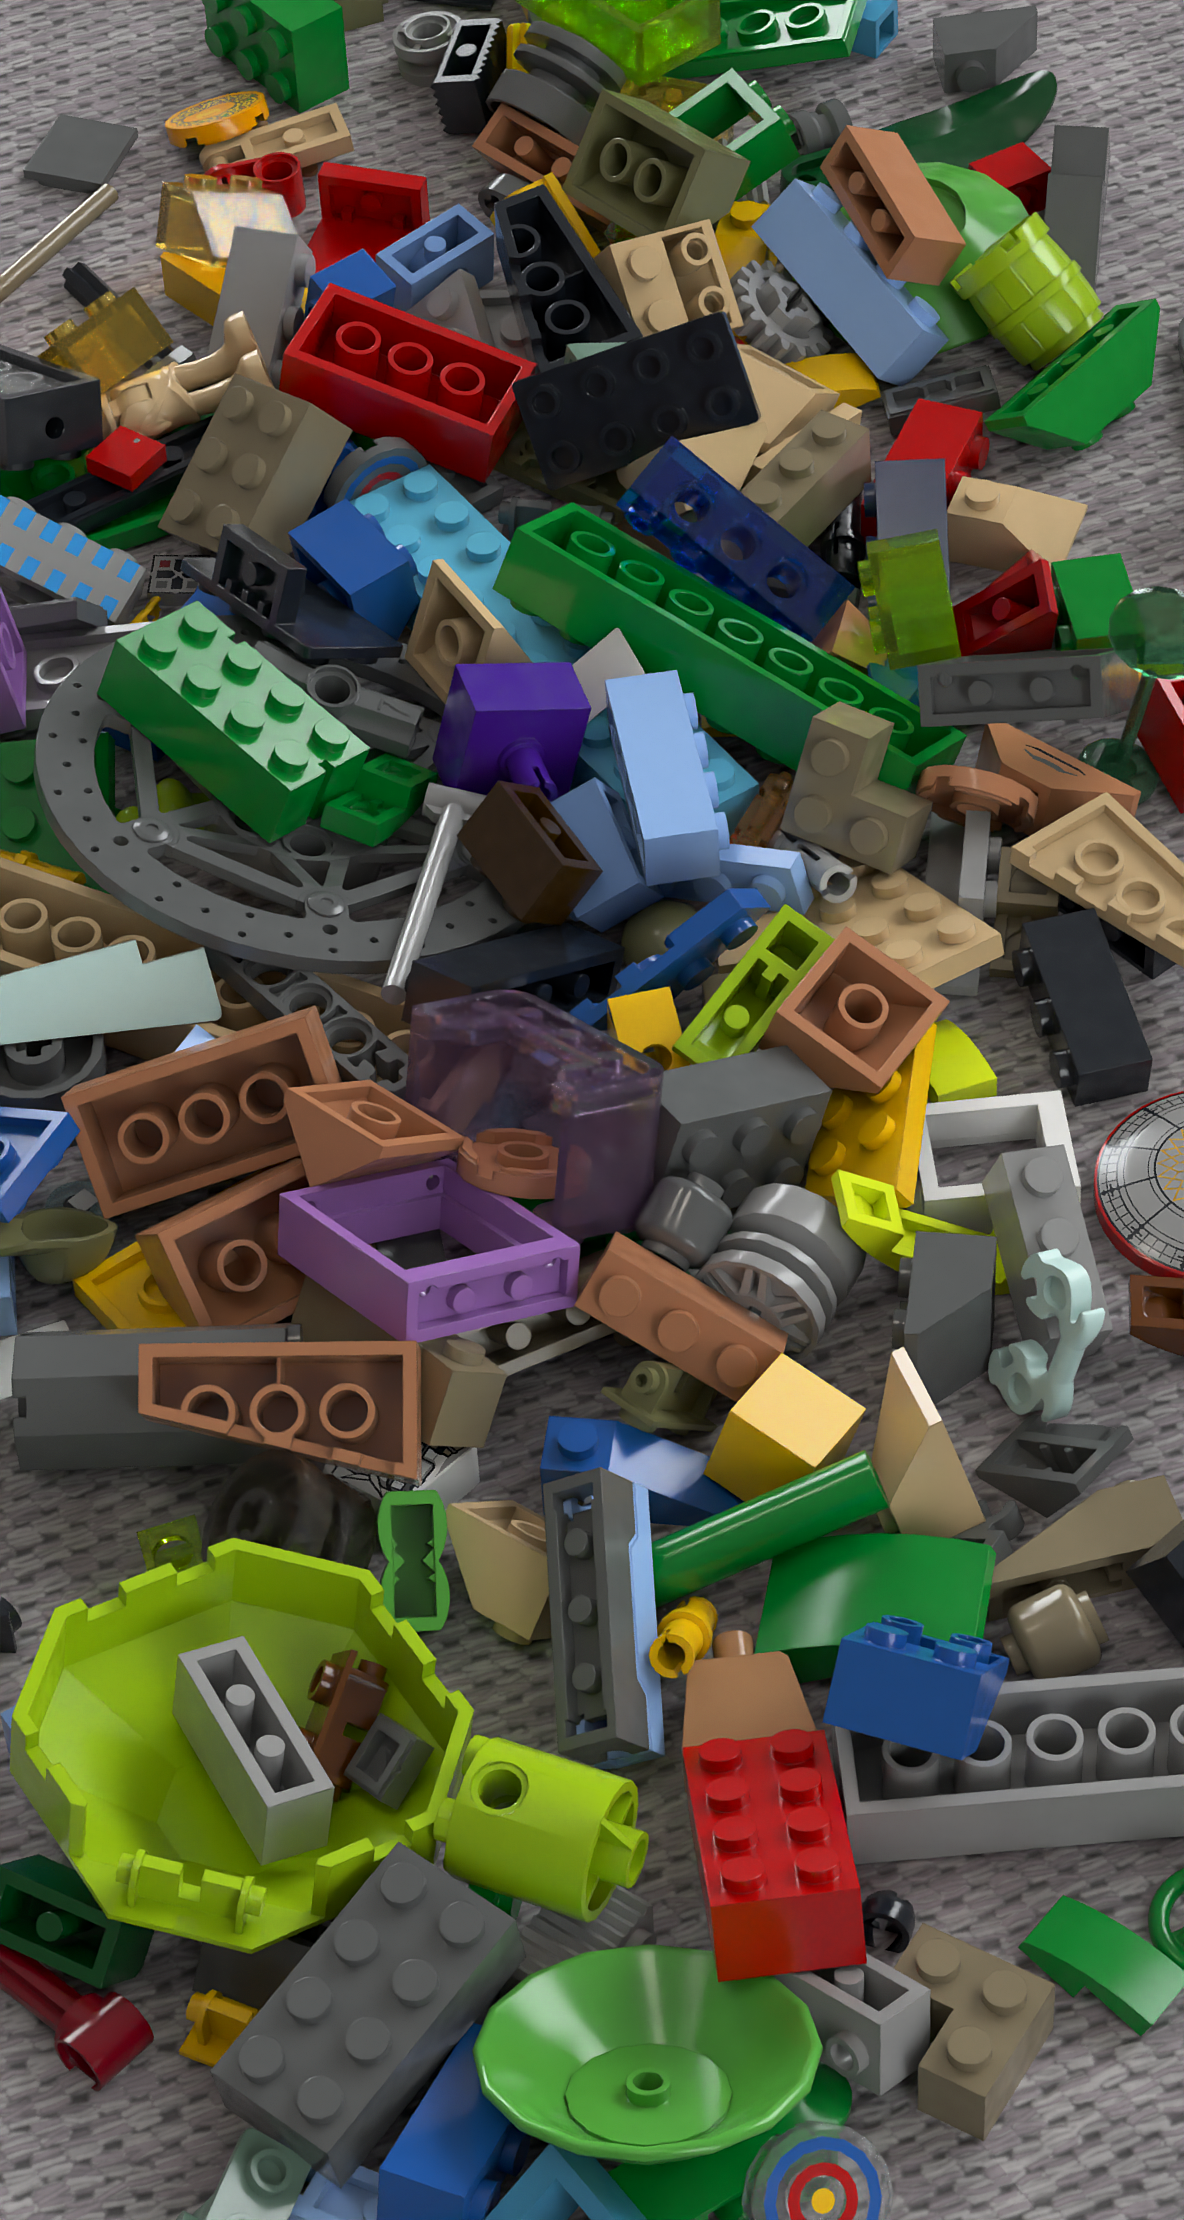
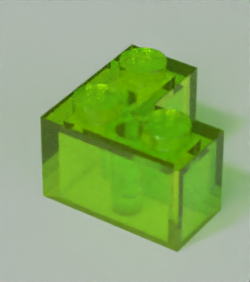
[857,529,961,670]

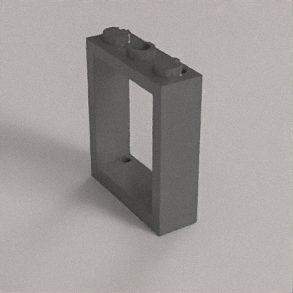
[917,647,1140,727]

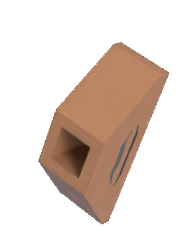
[975,723,1141,836]

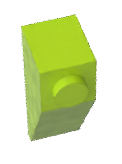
[672,904,835,1065]

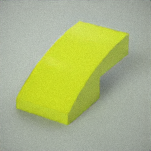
[928,1019,997,1103]

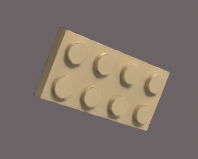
[771,855,1005,989]

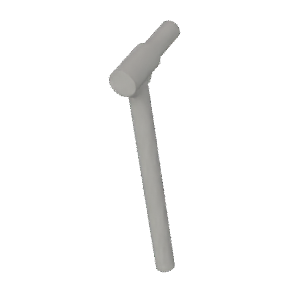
[381,782,487,1005]

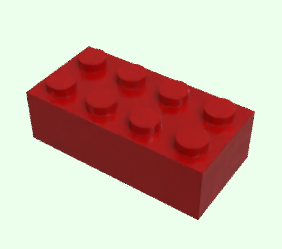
[279,283,536,483]
[682,1729,867,1982]

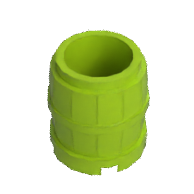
[949,212,1104,371]

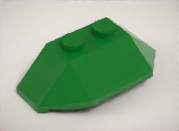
[984,298,1160,451]

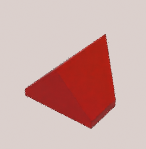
[952,549,1058,656]

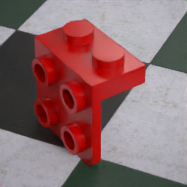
[307,162,430,273]

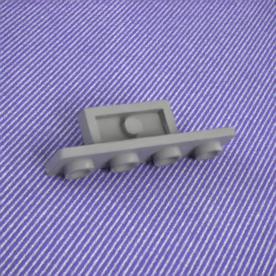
[925,810,1002,996]

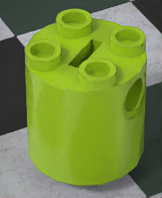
[433,1734,649,1923]

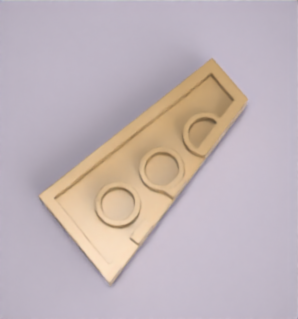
[1009,792,1184,968]

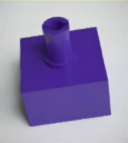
[432,662,592,803]

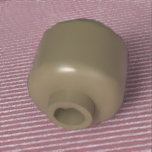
[1000,1584,1109,1679]

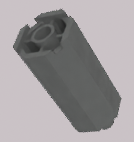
[11,1323,305,1471]

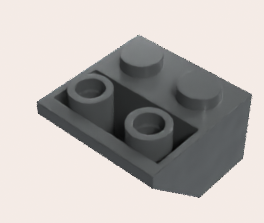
[892,1231,997,1405]

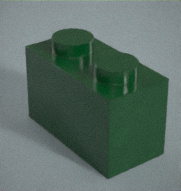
[0,1854,155,1989]

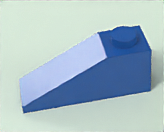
[540,1416,744,1526]

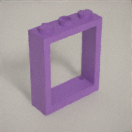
[278,1158,580,1343]

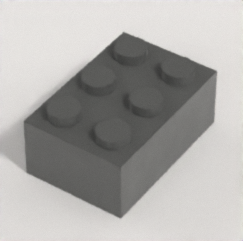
[601,1045,832,1218]

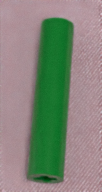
[651,1450,890,1608]

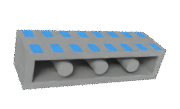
[0,495,147,626]

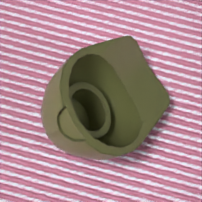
[0,1207,118,1284]

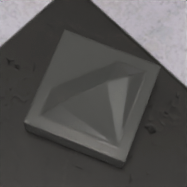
[343,1713,434,1810]

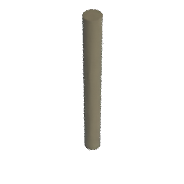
[0,184,118,303]

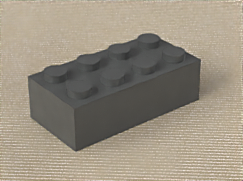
[210,1842,526,2188]

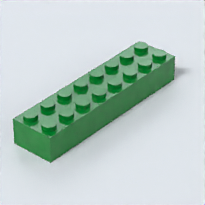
[492,502,967,795]

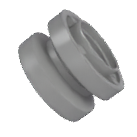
[392,11,461,87]

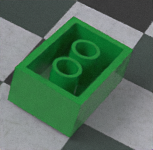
[202,0,350,114]

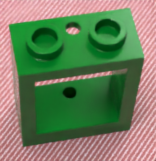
[669,68,800,201]

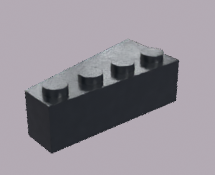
[494,184,643,374]

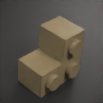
[780,701,933,874]
[894,1923,1055,2141]

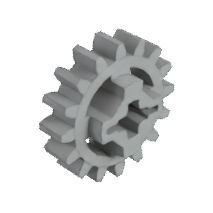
[730,260,834,364]

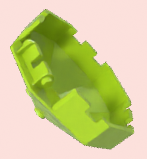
[9,1538,474,1954]

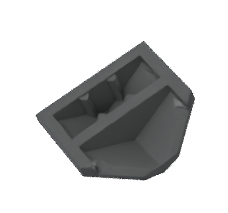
[975,1415,1134,1518]

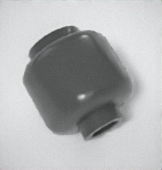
[634,1172,733,1272]

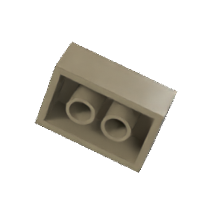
[158,373,352,558]

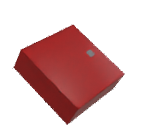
[86,425,167,492]

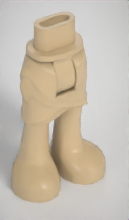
[92,311,275,450]

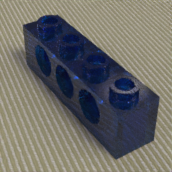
[616,436,856,643]

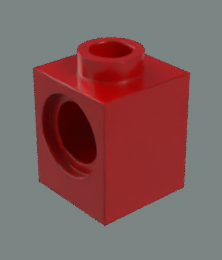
[969,142,1051,215]

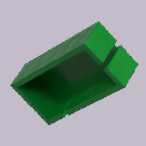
[97,601,370,844]

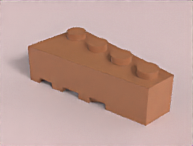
[138,1341,422,1486]

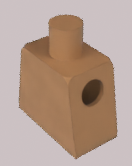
[682,1630,817,1792]

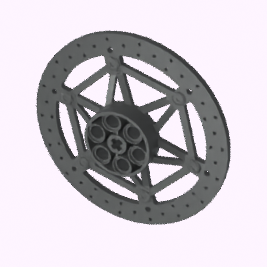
[34,615,526,974]

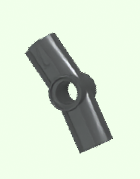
[254,641,424,758]

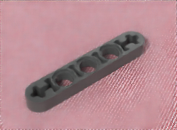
[204,946,418,1105]

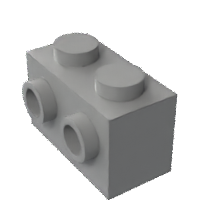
[773,1953,931,2096]

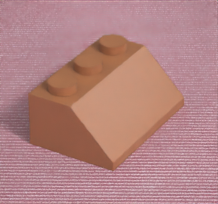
[135,1156,373,1327]

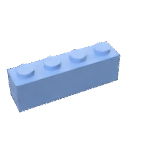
[751,178,949,386]
[605,670,730,886]

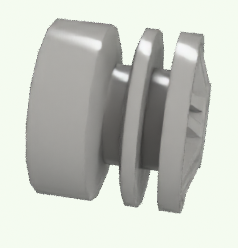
[694,1183,866,1360]

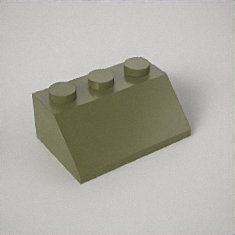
[562,89,751,237]

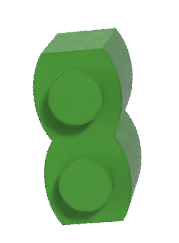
[376,1490,450,1631]

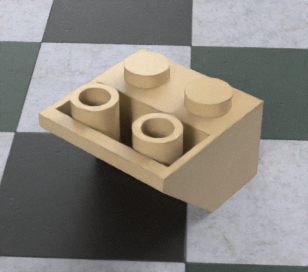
[593,219,744,337]
[737,344,840,457]

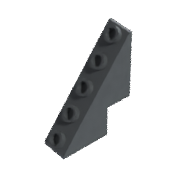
[1044,125,1111,293]

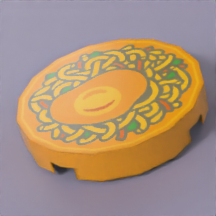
[165,91,269,148]

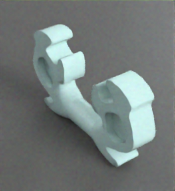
[988,1248,1105,1422]

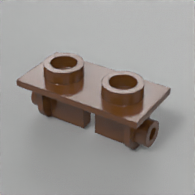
[298,1649,389,1804]

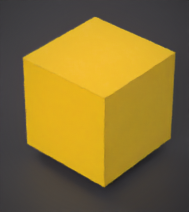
[703,1353,866,1502]

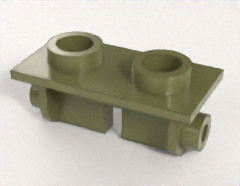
[600,1360,718,1436]

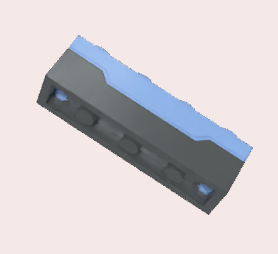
[543,1467,665,1769]

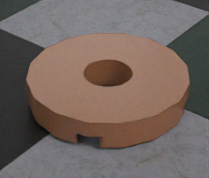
[916,765,1038,832]
[456,1128,588,1199]

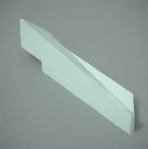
[0,940,222,1045]

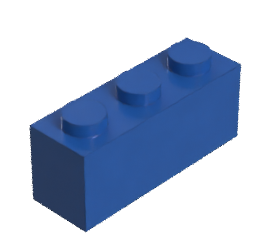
[377,2023,531,2220]

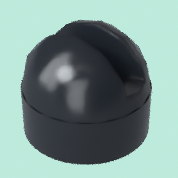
[862,1890,915,1953]

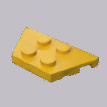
[805,1023,937,1208]

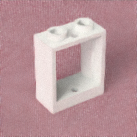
[906,1090,1081,1234]

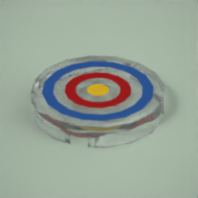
[742,2120,894,2220]

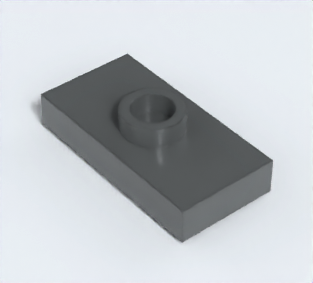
[880,365,1001,435]

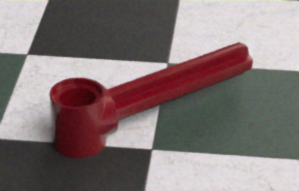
[0,1944,154,2091]

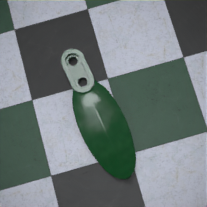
[779,70,1058,193]

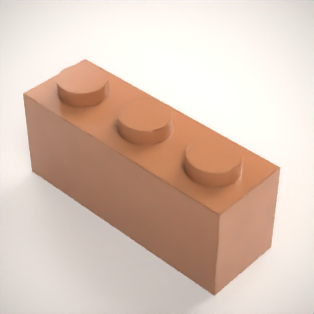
[820,125,966,286]
[574,1231,789,1402]

